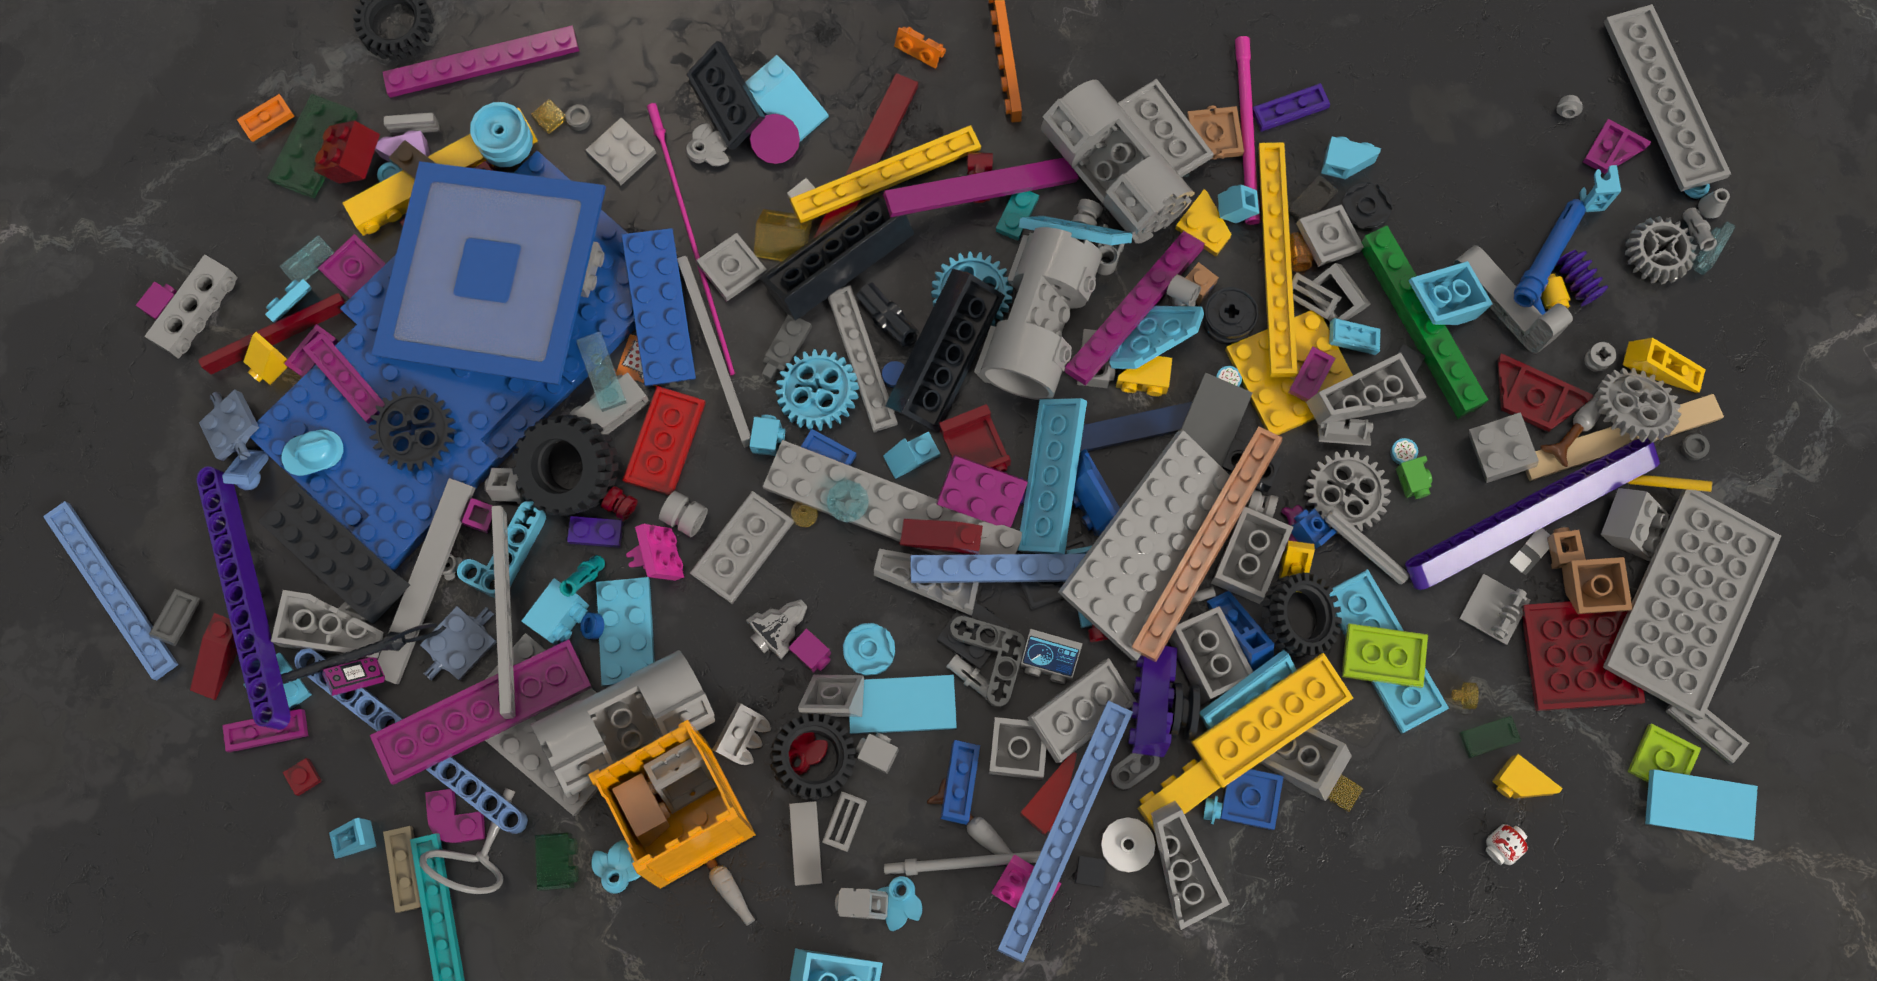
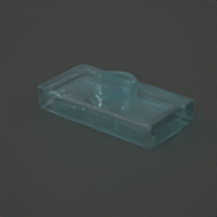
[279,235,334,282]

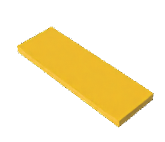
[1191,653,1353,788]

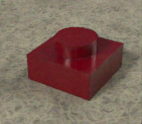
[283,758,322,796]

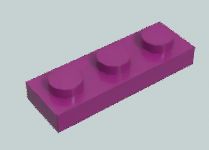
[223,709,308,752]

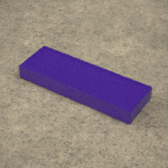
[1253,83,1330,132]

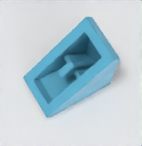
[329,818,377,859]

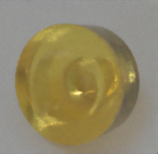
[791,502,818,527]
[1452,682,1478,709]

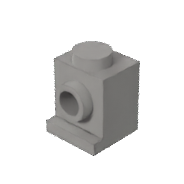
[485,468,525,504]

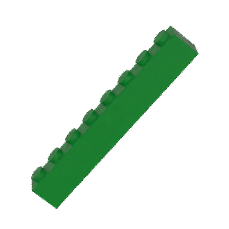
[1361,226,1488,419]

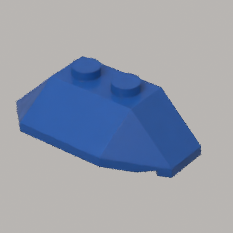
[1072,449,1120,536]

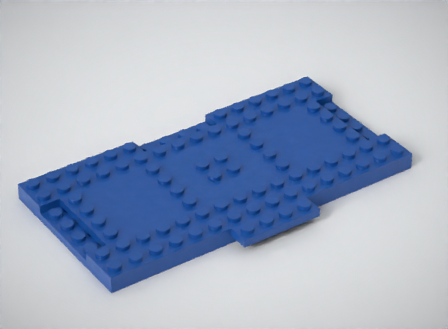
[250,151,636,570]

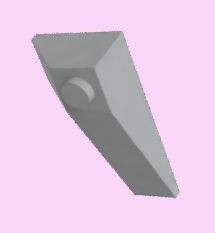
[271,590,384,658]

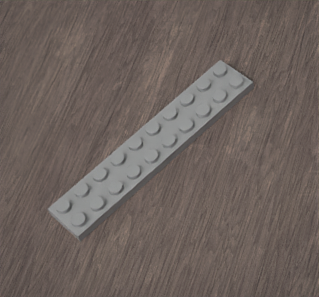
[763,440,1022,555]

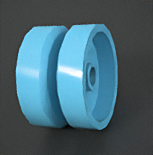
[470,102,533,167]

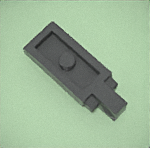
[762,315,812,382]

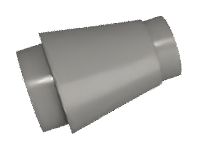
[1698,188,1730,218]

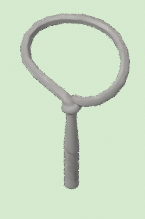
[420,788,515,894]

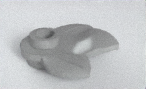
[686,123,729,166]

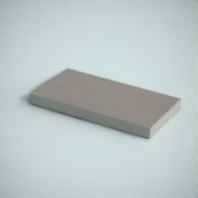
[1118,79,1214,177]
[690,491,794,604]
[1028,658,1137,763]

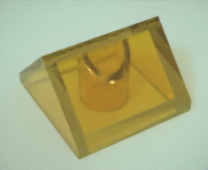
[754,209,812,261]

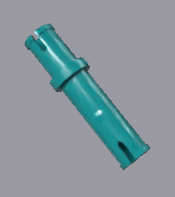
[559,555,605,597]

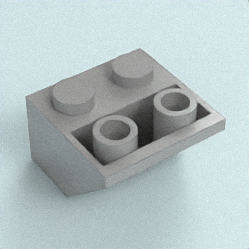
[1601,488,1669,561]

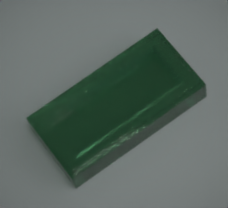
[1460,716,1521,758]

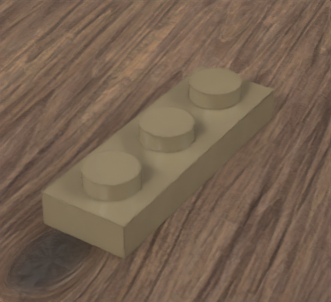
[383,826,421,913]

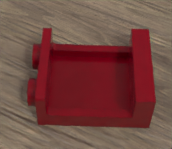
[939,404,1011,472]

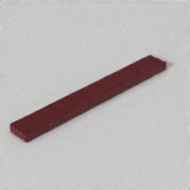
[814,73,918,238]

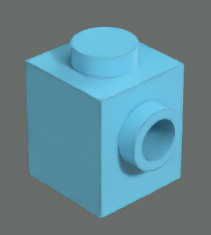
[1218,184,1259,223]
[749,415,785,456]

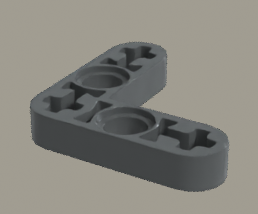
[950,616,1025,707]

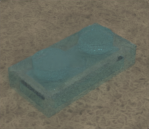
[1695,221,1736,275]

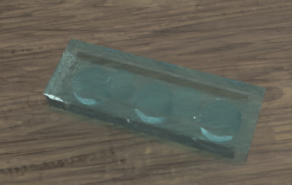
[576,331,627,412]

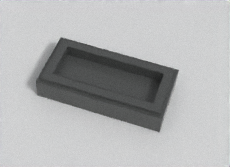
[149,589,200,646]

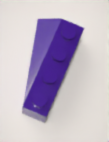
[1128,646,1177,757]

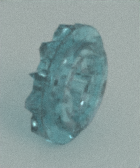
[827,480,869,522]

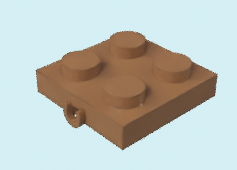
[1187,105,1244,159]

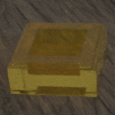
[1327,774,1364,812]

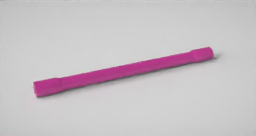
[1235,36,1260,225]

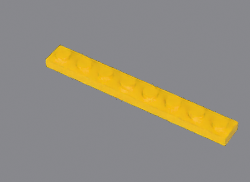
[790,125,981,224]

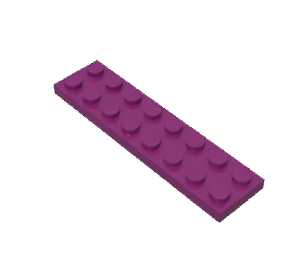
[370,639,592,785]

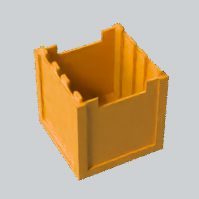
[588,720,756,889]

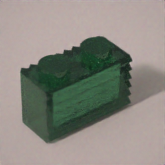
[535,832,579,891]

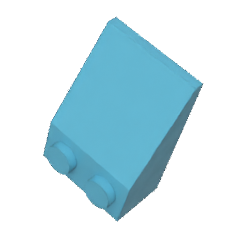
[745,55,829,142]
[1408,261,1493,325]
[790,948,883,981]

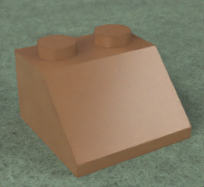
[1562,557,1632,614]
[612,773,671,848]

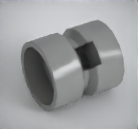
[659,491,708,537]

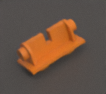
[894,27,946,69]

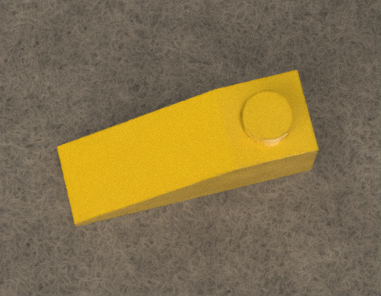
[1623,338,1706,393]

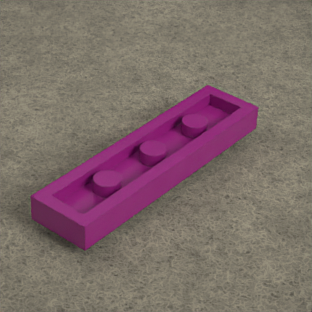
[302,332,385,424]

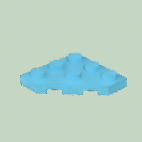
[1109,306,1204,369]

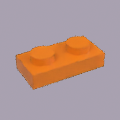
[237,94,295,142]

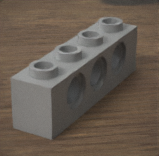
[145,254,238,359]

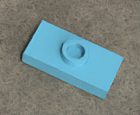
[1329,318,1380,355]

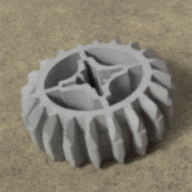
[1625,216,1697,285]

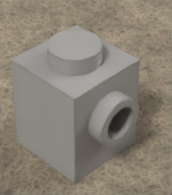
[856,732,899,774]

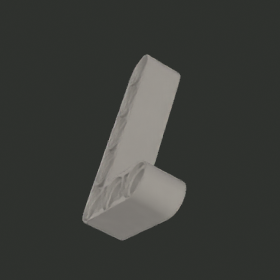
[1453,245,1573,354]

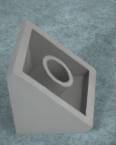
[798,675,864,717]

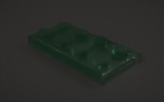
[267,94,358,199]

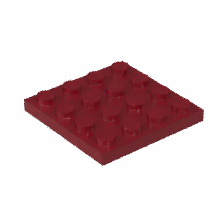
[1522,602,1645,711]

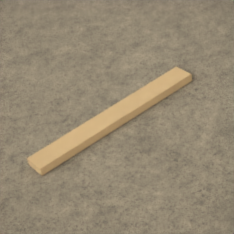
[1525,394,1724,481]

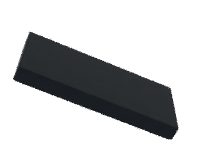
[687,41,766,150]

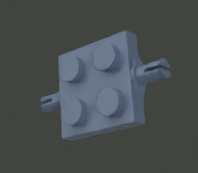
[199,389,259,461]
[420,606,497,681]

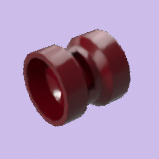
[601,486,638,521]

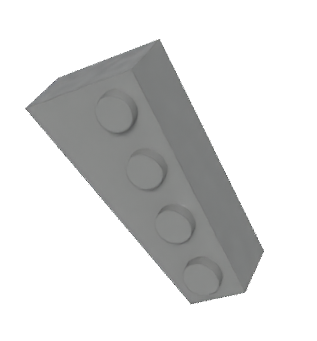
[1306,353,1427,425]
[1151,801,1230,930]

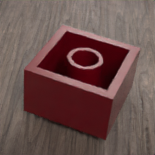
[314,120,380,184]

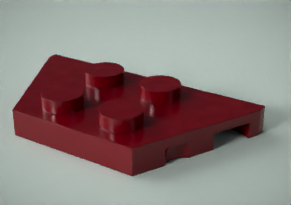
[1497,353,1593,432]

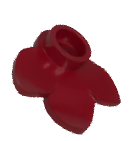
[789,732,828,775]

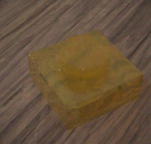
[531,98,566,134]

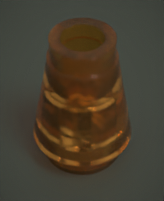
[1290,232,1314,272]

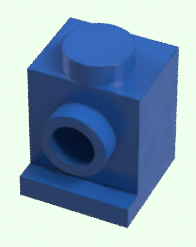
[1291,509,1337,549]

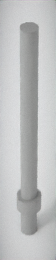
[884,851,1041,876]

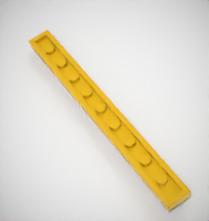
[1258,143,1297,377]

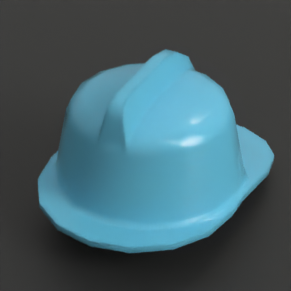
[282,430,343,476]

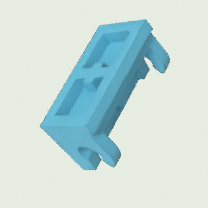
[1580,165,1621,212]

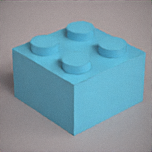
[522,578,590,646]

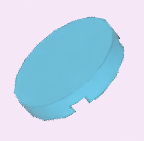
[843,623,895,676]

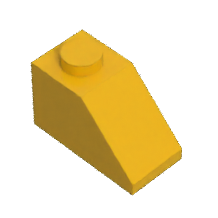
[244,332,288,385]
[1492,754,1563,799]

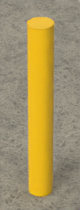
[1628,475,1712,492]

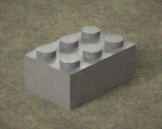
[1211,507,1293,604]

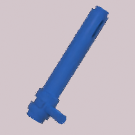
[1514,199,1586,315]

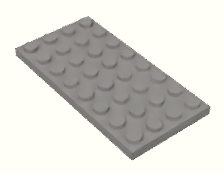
[1058,430,1250,660]
[1603,489,1781,720]

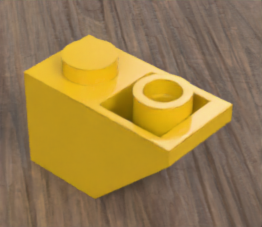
[1116,356,1172,396]

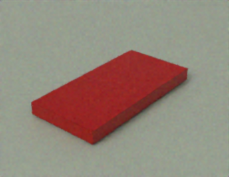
[623,386,706,496]

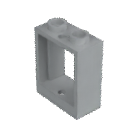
[643,738,718,814]

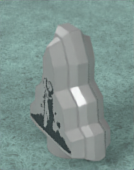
[746,600,808,659]

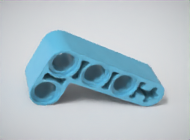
[457,501,546,598]

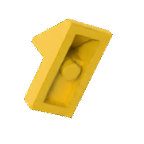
[1279,541,1315,593]

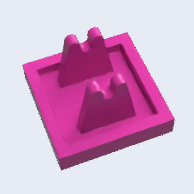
[626,524,684,581]
[991,854,1061,909]

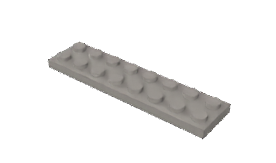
[1604,4,1731,192]

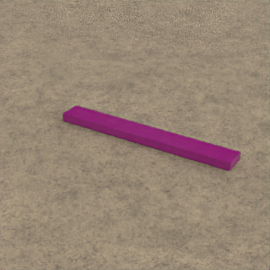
[883,158,1079,217]

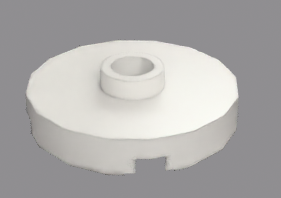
[1101,817,1155,873]

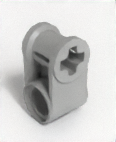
[1097,224,1125,275]

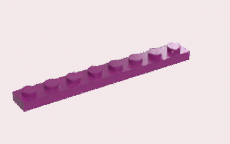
[383,25,579,98]
[1065,231,1204,386]

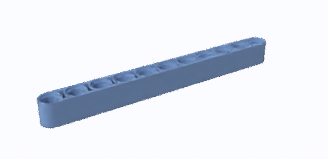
[294,649,528,834]

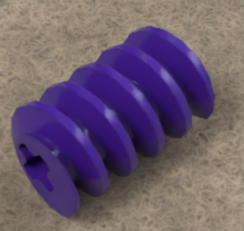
[1555,250,1608,307]

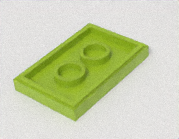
[1342,623,1428,688]

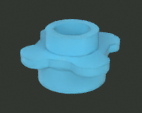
[1204,796,1222,824]

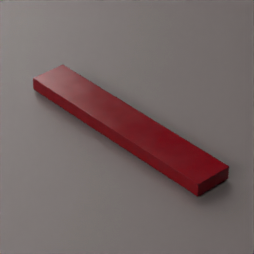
[198,293,347,375]

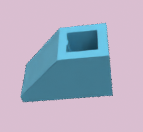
[1321,137,1381,179]

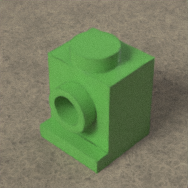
[1396,456,1432,499]

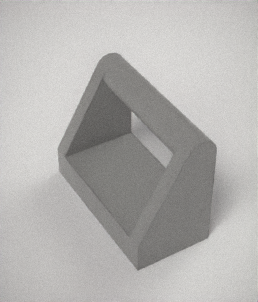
[1305,263,1371,322]

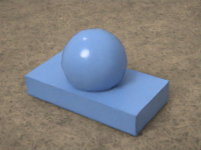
[222,450,269,490]

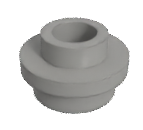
[1557,95,1583,118]

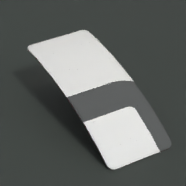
[1510,528,1550,575]

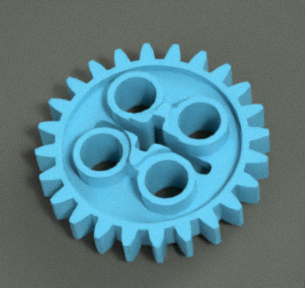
[931,251,1013,326]
[776,349,859,431]

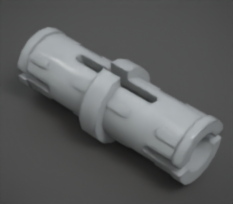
[1683,208,1717,251]
[946,654,995,700]

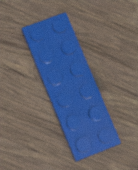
[621,228,696,386]

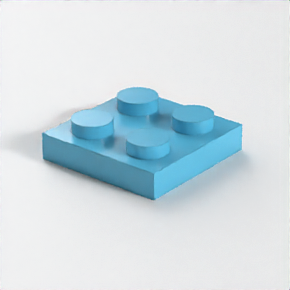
[265,279,312,323]

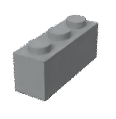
[569,372,650,434]

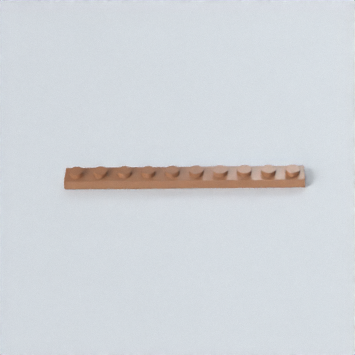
[1132,427,1282,662]

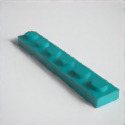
[410,833,465,981]

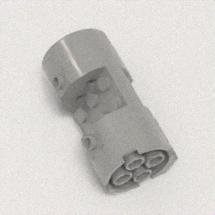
[1041,80,1194,243]
[974,227,1102,400]
[531,650,715,798]

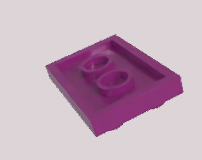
[936,454,1028,528]

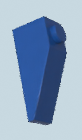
[1207,591,1274,672]

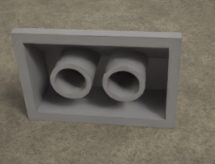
[1169,606,1253,705]

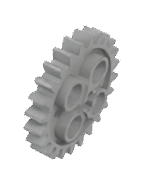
[1595,368,1681,442]
[1304,450,1391,534]

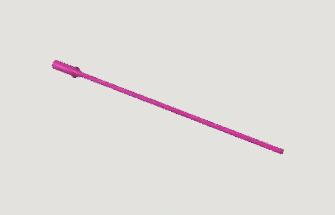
[647,103,735,375]

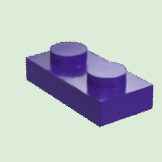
[567,516,624,548]

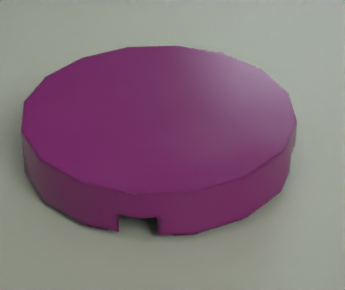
[750,113,800,164]

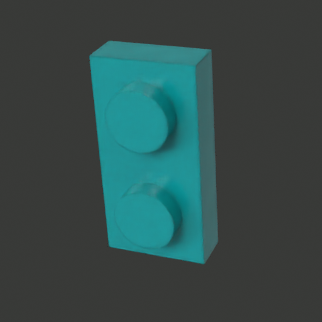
[996,191,1039,241]

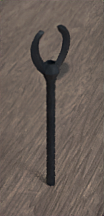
[281,623,446,684]

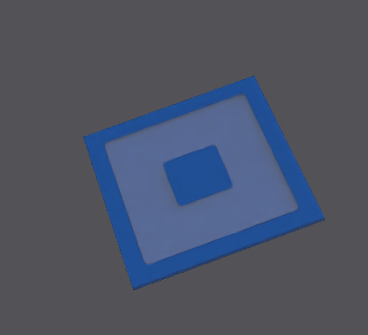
[371,161,606,385]

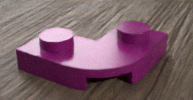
[425,789,486,843]

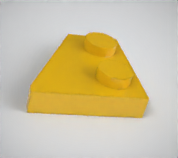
[1175,189,1232,257]

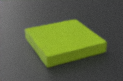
[1627,723,1701,783]

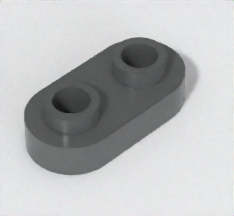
[1110,753,1159,790]

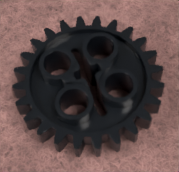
[369,387,457,472]

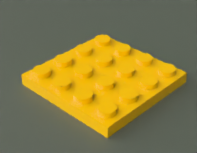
[1225,310,1353,435]

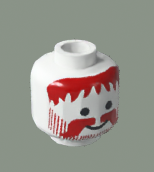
[1486,824,1528,865]

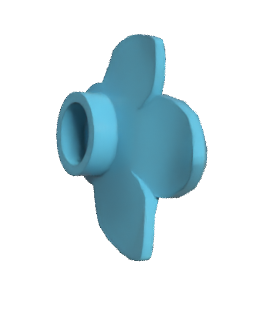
[592,840,640,894]
[878,876,922,931]

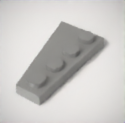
[874,549,979,616]

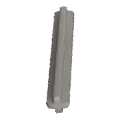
[1324,509,1409,584]

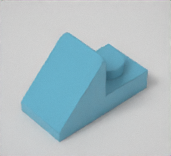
[883,431,940,479]

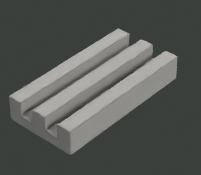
[384,113,440,135]
[1292,272,1342,320]
[822,792,867,852]

